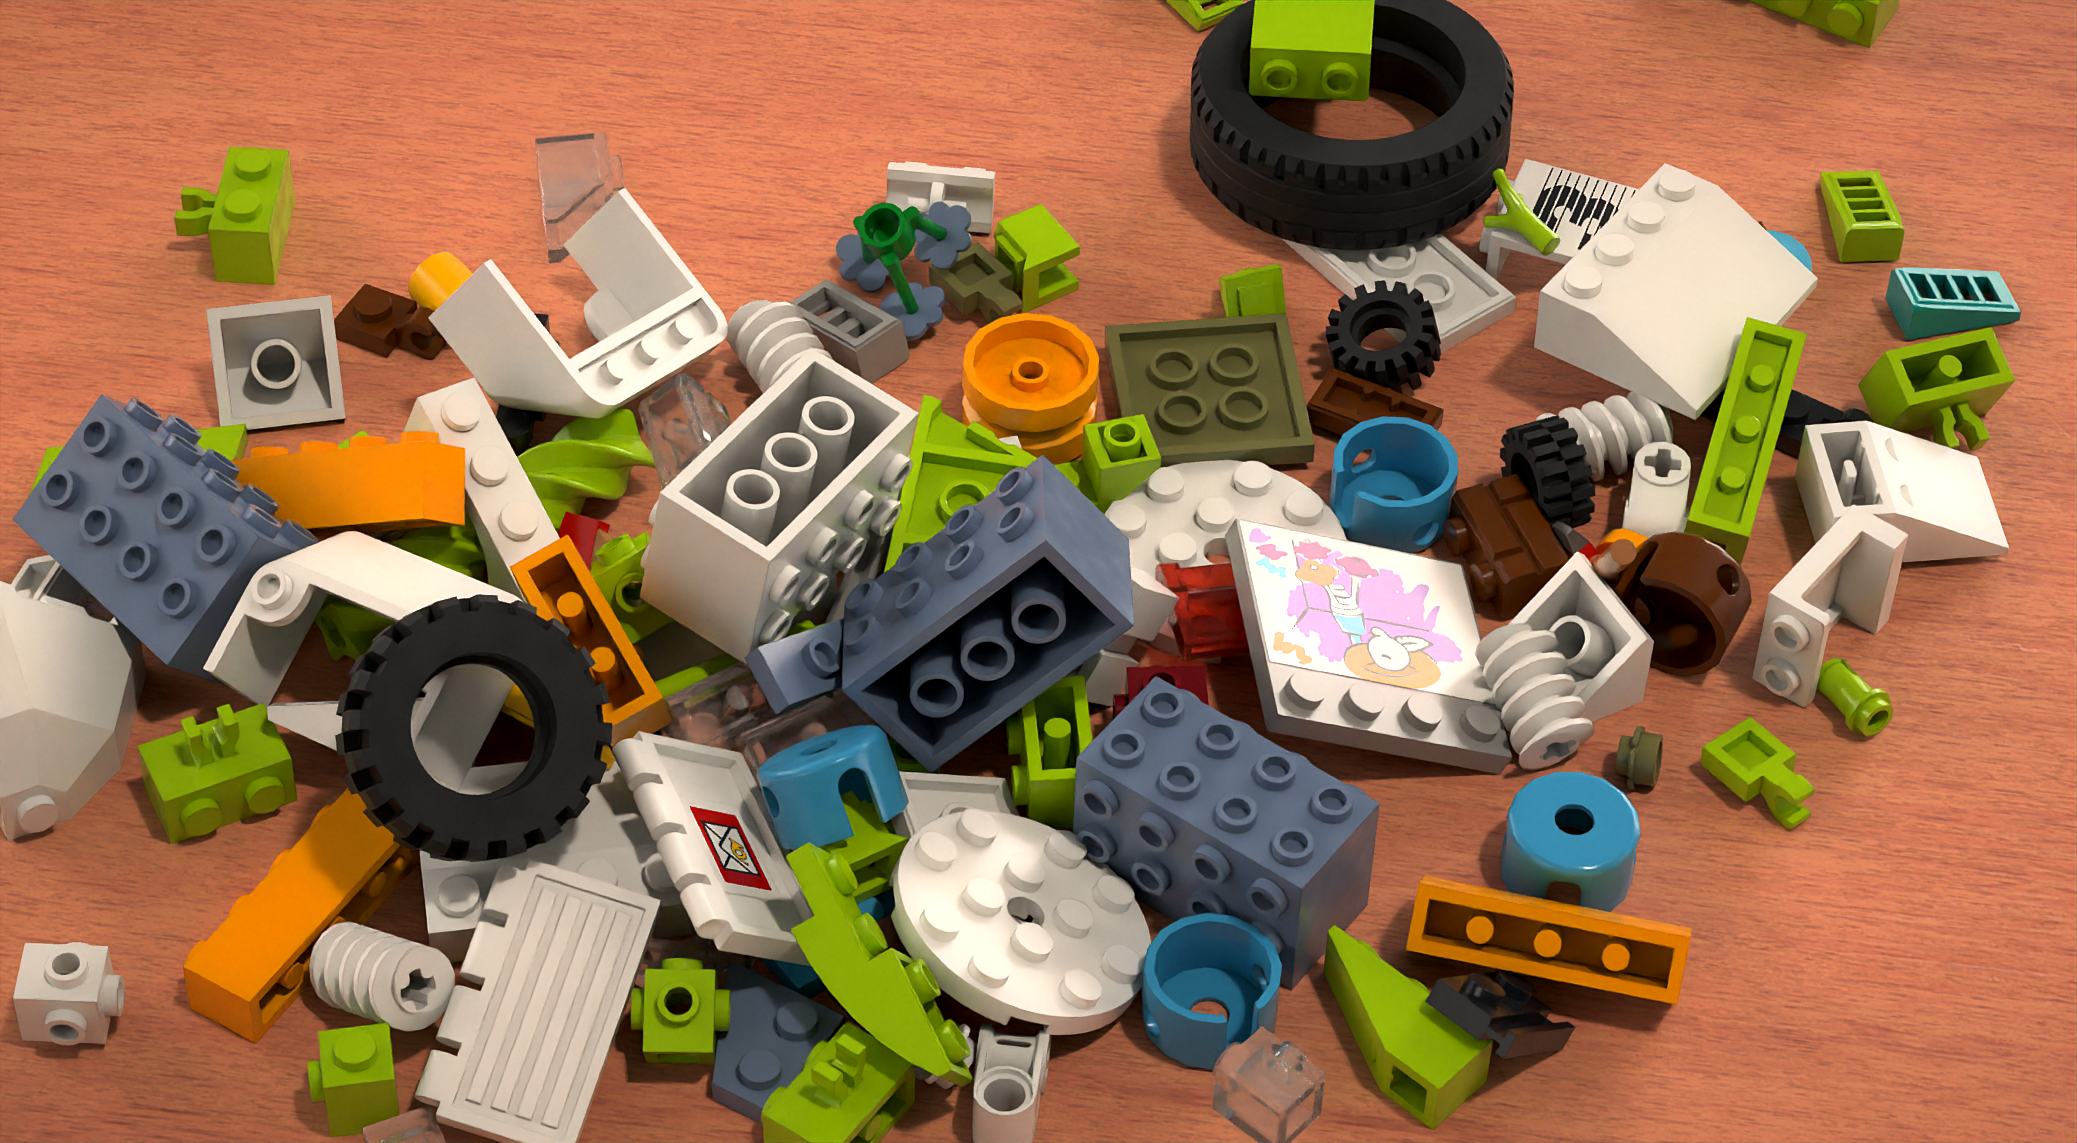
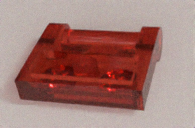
[1155,562,1250,661]

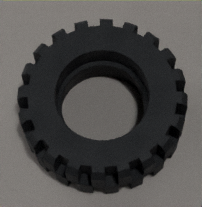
[335,594,612,862]

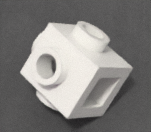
[13,942,125,1045]

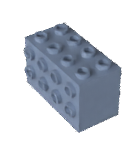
[12,394,319,688]
[842,455,1134,773]
[1073,676,1380,991]

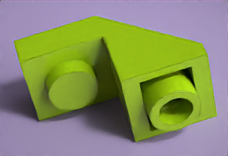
[1054,414,1161,514]

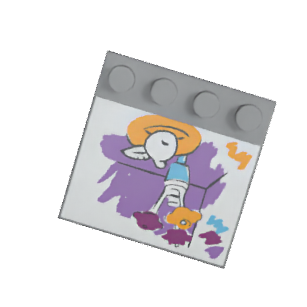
[1225,518,1512,774]

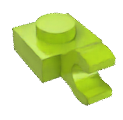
[1700,717,1815,830]

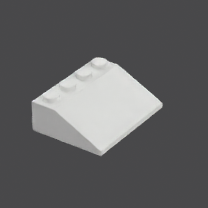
[1534,163,1818,420]
[419,760,697,963]

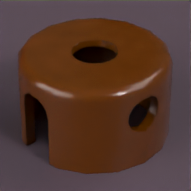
[1612,531,1752,676]

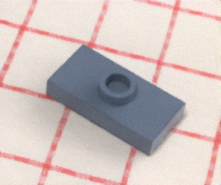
[744,618,844,715]

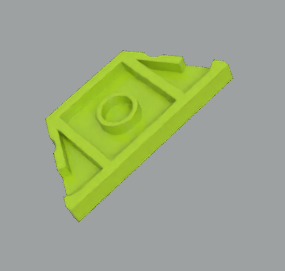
[884,395,1038,573]

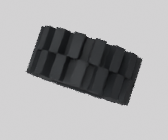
[1326,280,1441,394]
[1500,416,1596,528]

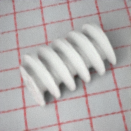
[726,300,834,393]
[1536,392,1673,482]
[1475,623,1595,770]
[309,921,455,1032]

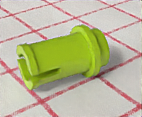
[1816,657,1893,736]

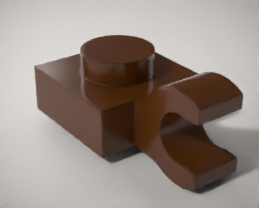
[334,284,446,359]

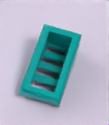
[1885,267,2021,340]

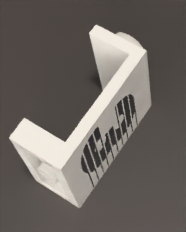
[1479,159,1639,280]

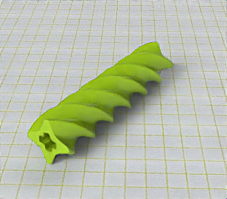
[314,408,658,661]

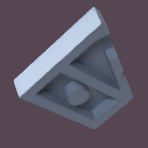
[712,961,845,1125]

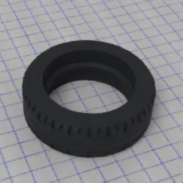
[1190,0,1514,250]

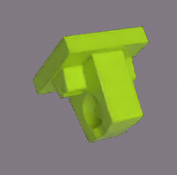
[1219,264,1287,317]

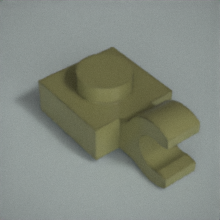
[929,242,1023,324]

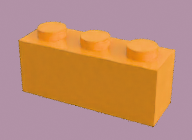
[510,535,673,749]

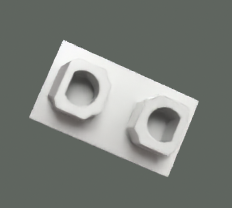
[886,161,996,233]

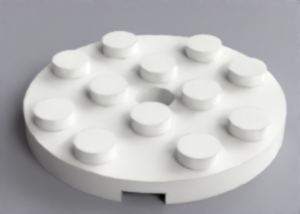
[1104,460,1346,664]
[889,808,1151,1035]

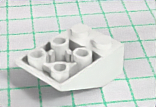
[1795,421,2009,562]

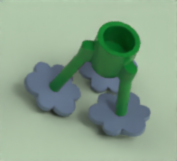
[836,201,972,341]

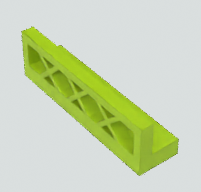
[1684,317,1807,566]

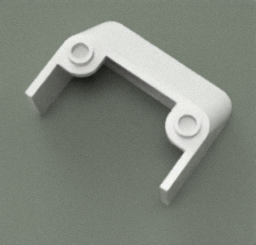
[428,188,728,418]
[203,531,523,792]

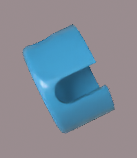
[1329,416,1458,553]
[756,725,909,850]
[1500,772,1641,912]
[1141,913,1282,1070]

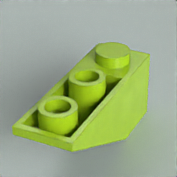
[1323,925,1493,1130]

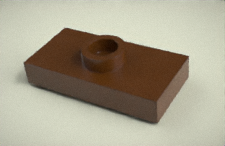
[1306,368,1444,435]

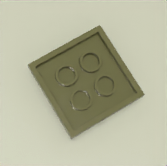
[1104,313,1315,468]

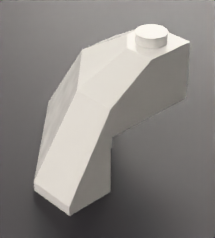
[0,581,147,841]

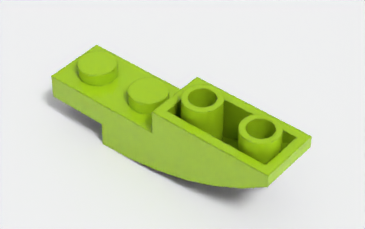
[786,842,974,1087]

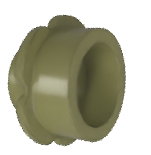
[1616,726,1663,790]

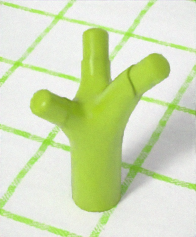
[1483,169,1560,256]

